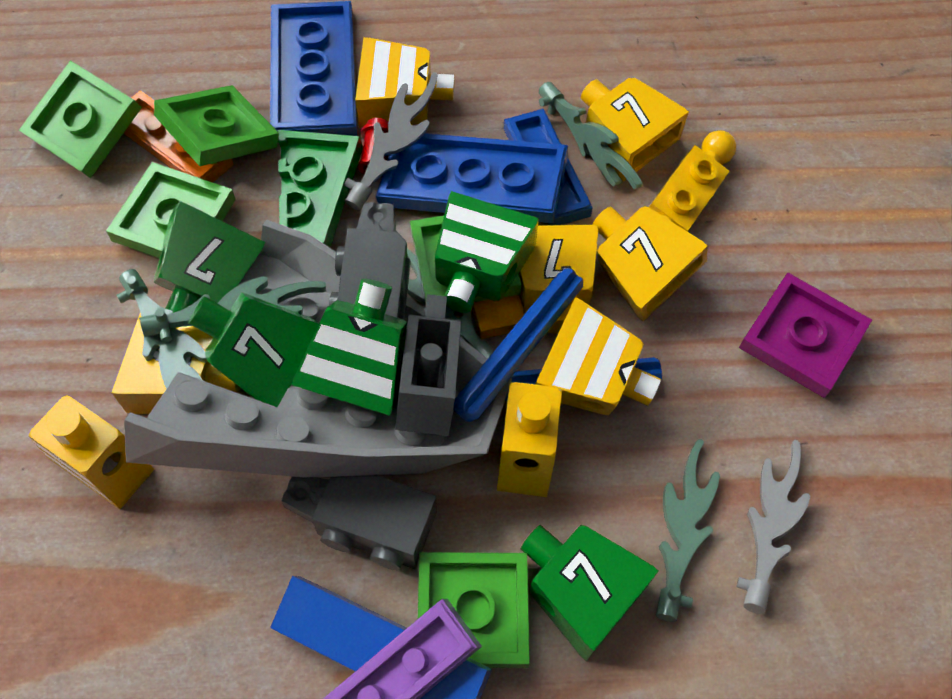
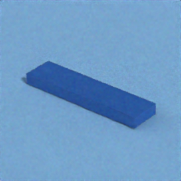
[270,576,492,699]

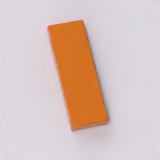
[124,90,234,182]

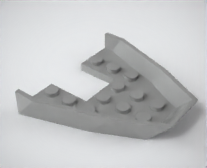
[124,220,512,477]

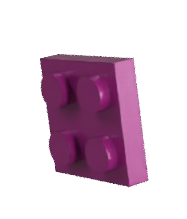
[739,272,872,398]

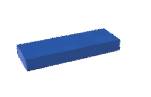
[503,109,593,225]

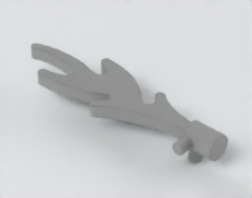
[344,72,438,211]
[736,440,810,614]

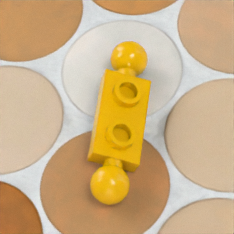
[649,130,736,232]

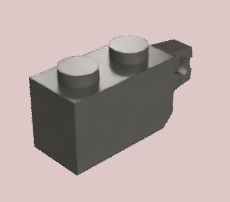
[329,202,411,320]
[395,294,461,436]
[281,475,437,571]

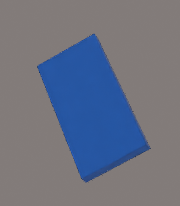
[270,1,358,136]
[376,133,568,223]

